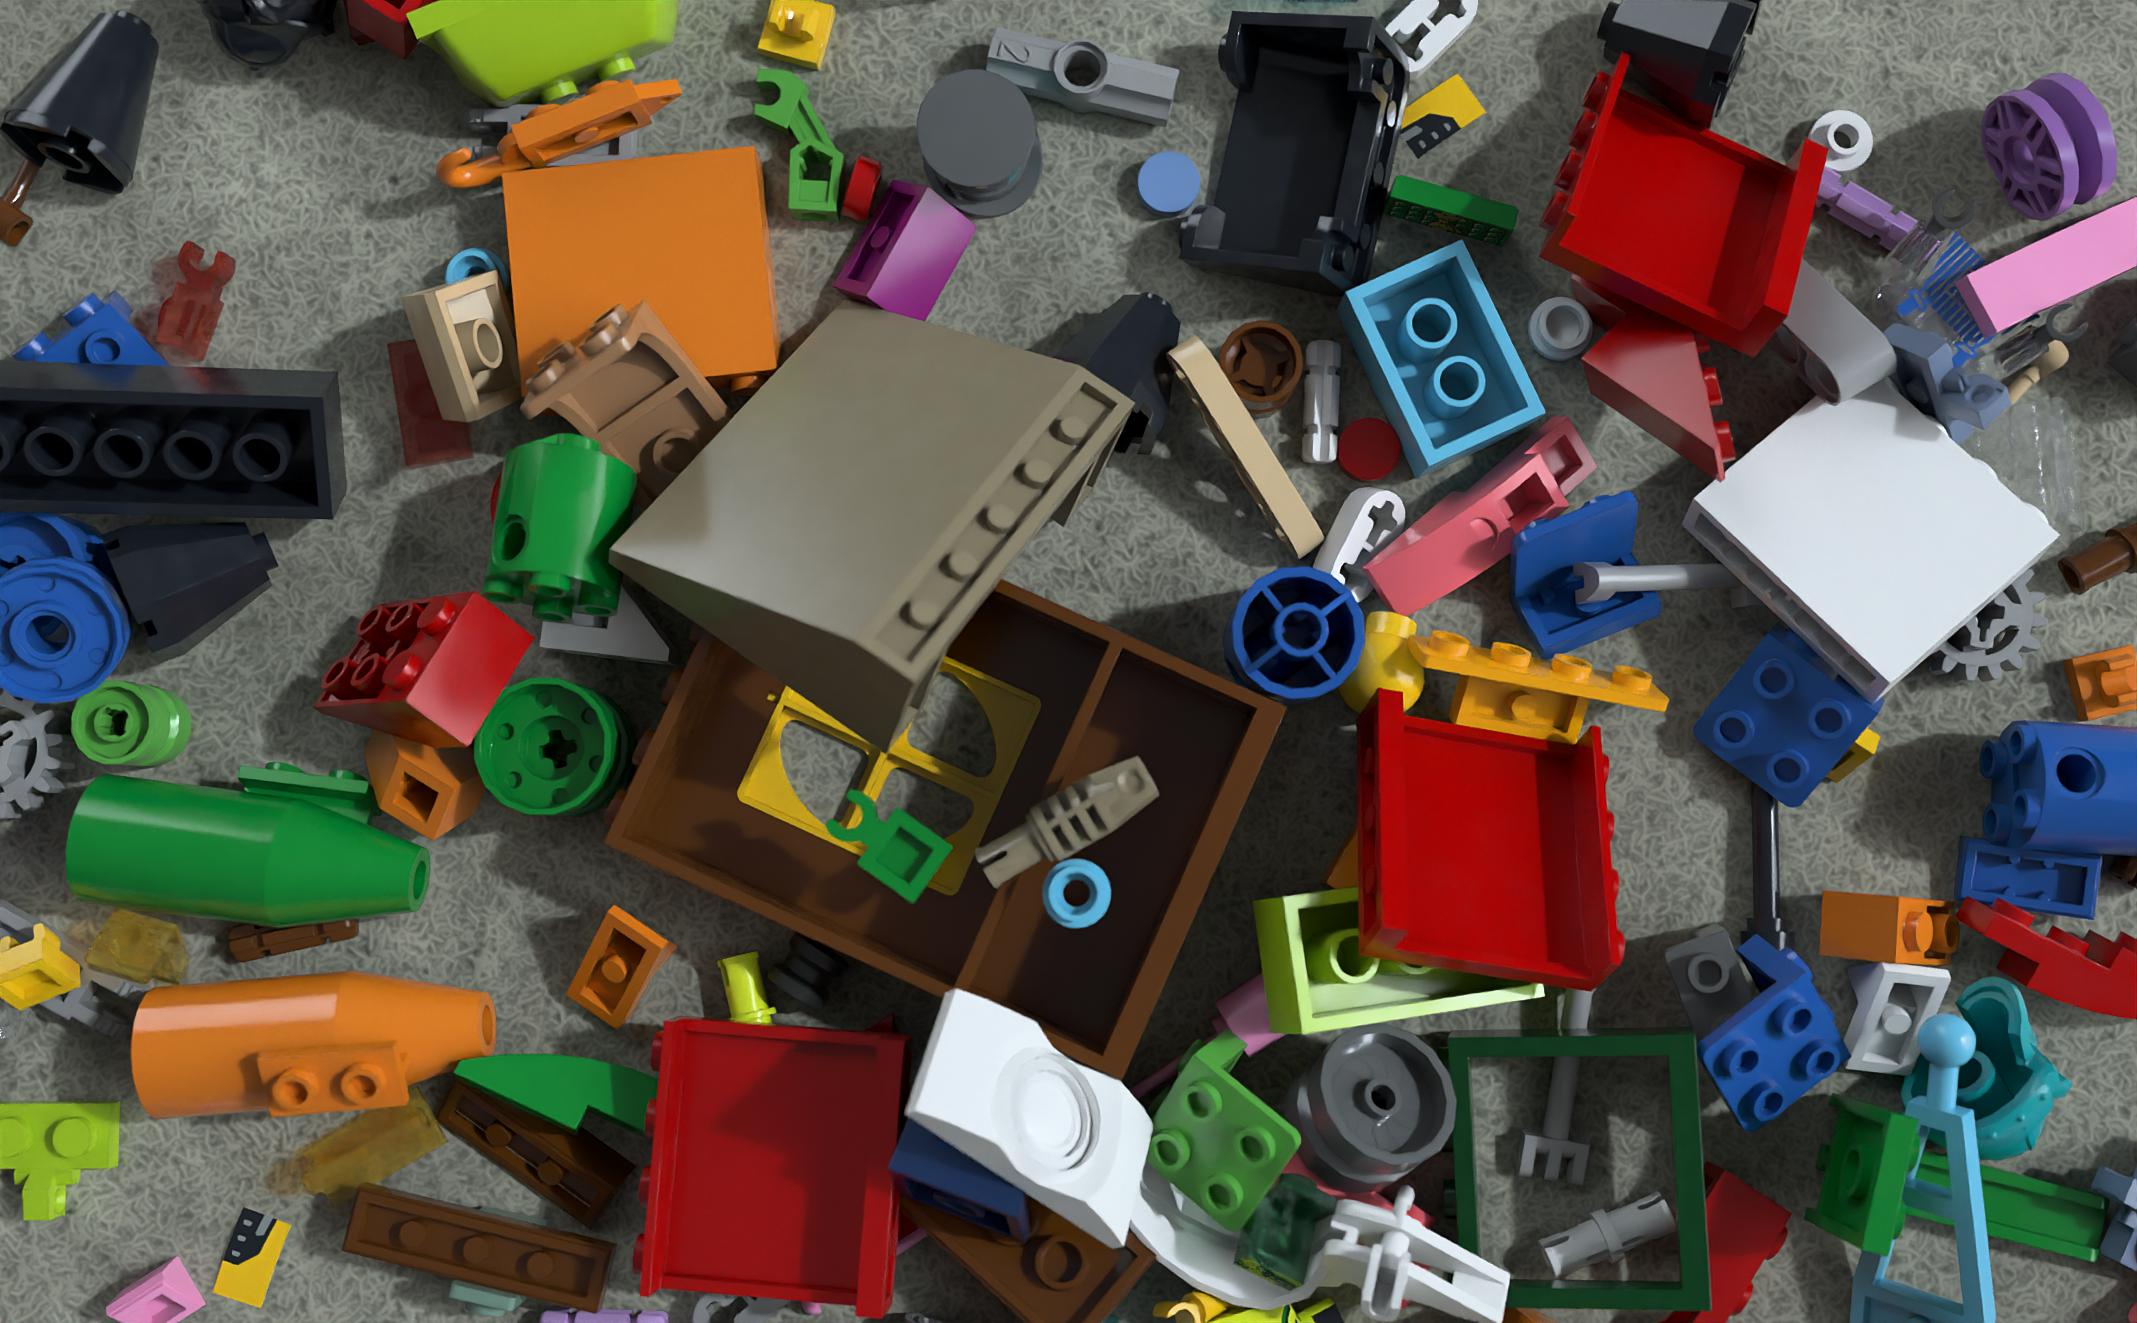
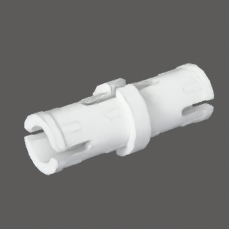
[1538,1191,1677,1280]

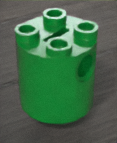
[482,433,637,623]

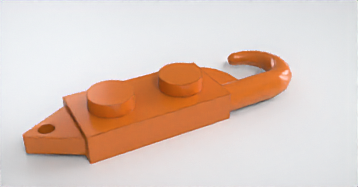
[436,78,682,188]

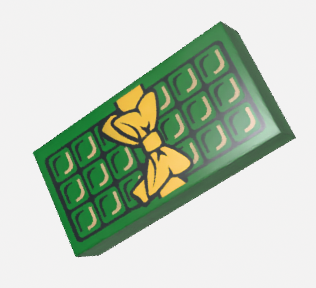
[1383,175,1519,247]

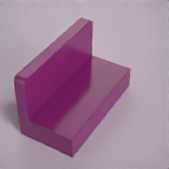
[832,179,976,321]

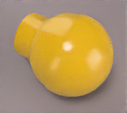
[1336,611,1425,714]

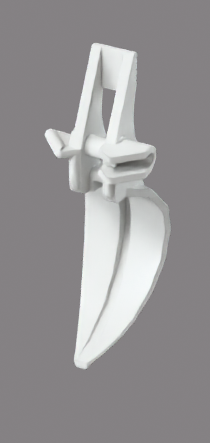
[1129,1161,1510,1323]

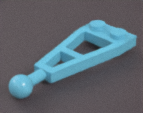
[1849,1013,1996,1323]

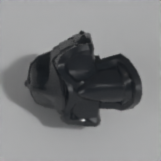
[196,0,337,72]

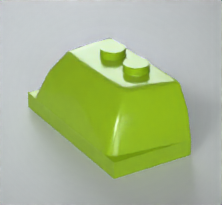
[406,0,679,108]

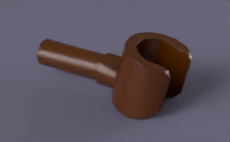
[0,158,39,246]

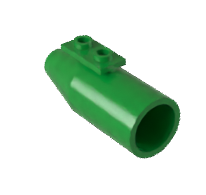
[65,762,430,928]

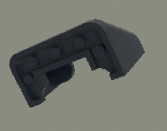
[1179,11,1410,297]

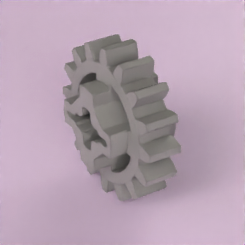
[1930,568,2048,683]
[0,687,76,819]

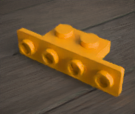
[1407,630,1669,745]

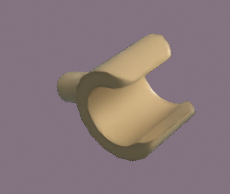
[2002,340,2069,415]

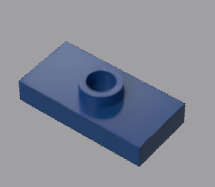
[1953,835,2103,920]

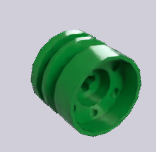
[474,678,637,817]

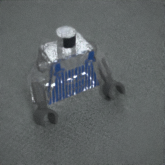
[1872,187,2088,379]

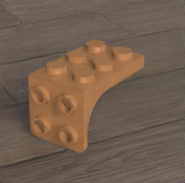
[519,300,734,511]

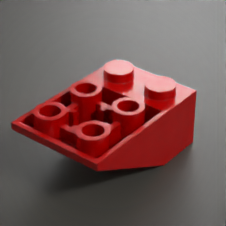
[313,591,535,748]

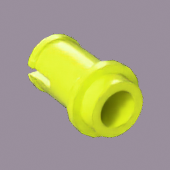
[717,951,777,1023]

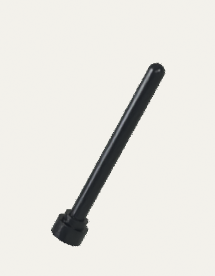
[1740,780,1795,952]

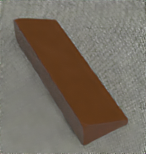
[435,1079,636,1230]

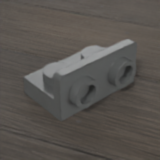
[1663,922,1754,1044]

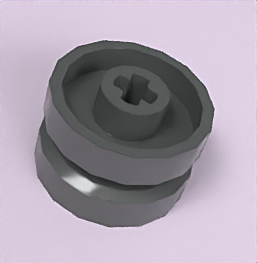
[1284,1023,1457,1193]

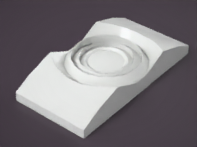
[905,989,1154,1249]

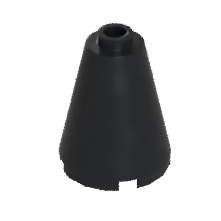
[0,10,159,195]

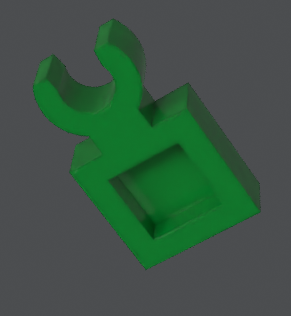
[825,789,954,903]

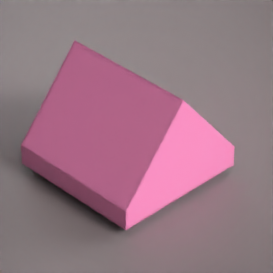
[106,1255,206,1323]

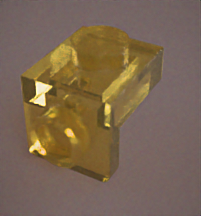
[84,907,189,985]

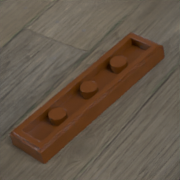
[341,1182,618,1314]

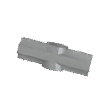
[986,27,1179,127]

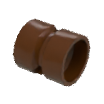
[1217,320,1303,420]

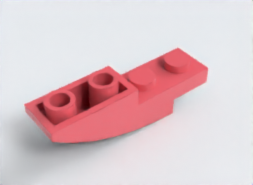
[1362,416,1598,617]

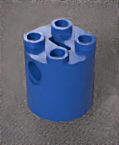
[1222,566,1365,706]
[1979,720,2137,857]

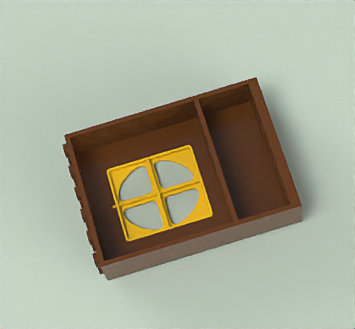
[603,579,1287,1080]

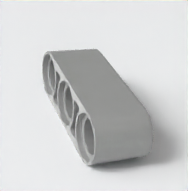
[1766,258,1897,406]

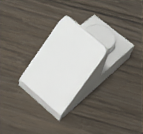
[540,582,680,666]
[1843,962,1952,1076]

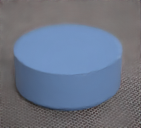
[1137,151,1200,218]

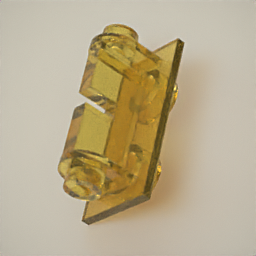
[301,1085,448,1208]

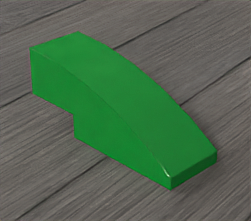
[454,1054,659,1139]

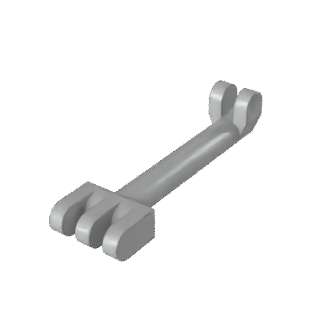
[1573,562,1767,608]
[1515,987,1596,1186]

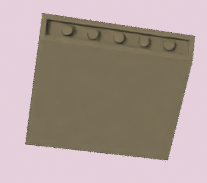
[608,299,1135,754]

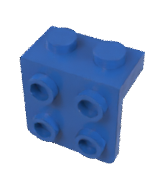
[11,290,171,366]
[1509,491,1662,660]
[1693,623,1885,808]
[1696,934,1852,1133]

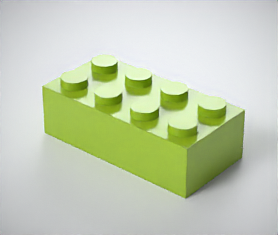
[1252,886,1545,1034]

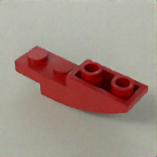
[1955,896,2137,1019]

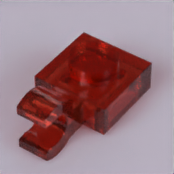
[156,241,236,361]

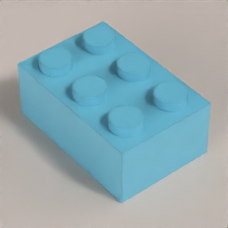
[1336,239,1546,479]

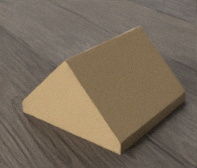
[401,269,523,422]

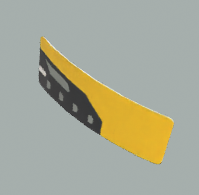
[1400,73,1486,159]
[212,1207,291,1308]

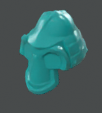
[1900,976,2072,1161]

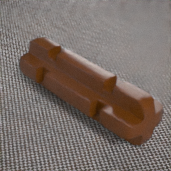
[228,919,360,962]

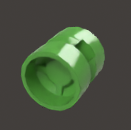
[71,680,191,767]

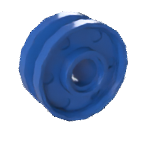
[0,556,133,704]

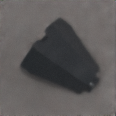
[1597,0,1762,129]
[1052,292,1181,455]
[101,522,279,664]

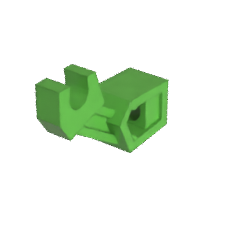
[754,68,847,223]

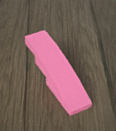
[1955,197,2137,339]

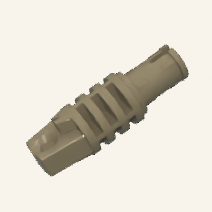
[974,756,1159,888]

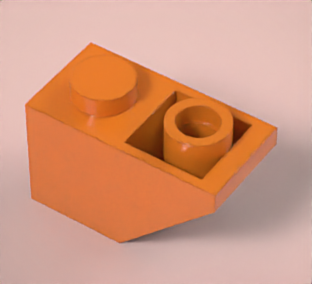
[363,729,486,841]
[1819,890,1960,966]

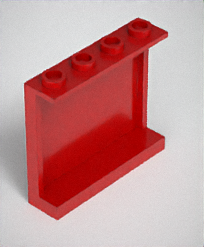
[1539,52,1829,358]
[1356,688,1625,992]
[632,1016,914,1319]

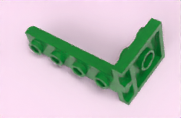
[1804,1092,2110,1263]

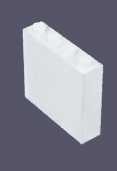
[1681,377,2060,705]

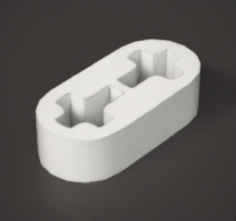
[1385,0,1478,80]
[1313,487,1405,602]

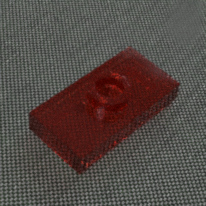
[387,339,474,469]

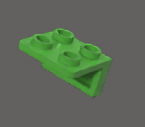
[1145,1028,1301,1232]

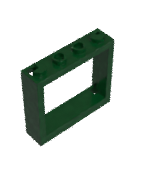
[1437,1027,1712,1311]

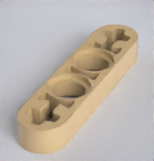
[1166,335,1325,560]

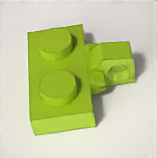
[0,1101,120,1221]

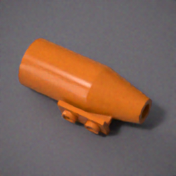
[131,970,497,1119]

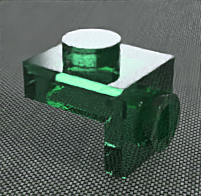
[1233,1173,1338,1291]

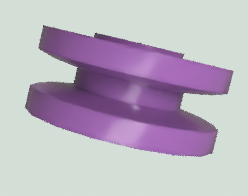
[1982,73,2117,221]

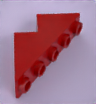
[1570,274,1736,483]

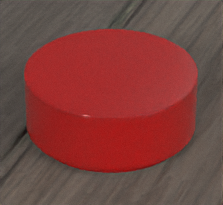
[842,154,884,222]
[1336,417,1401,483]

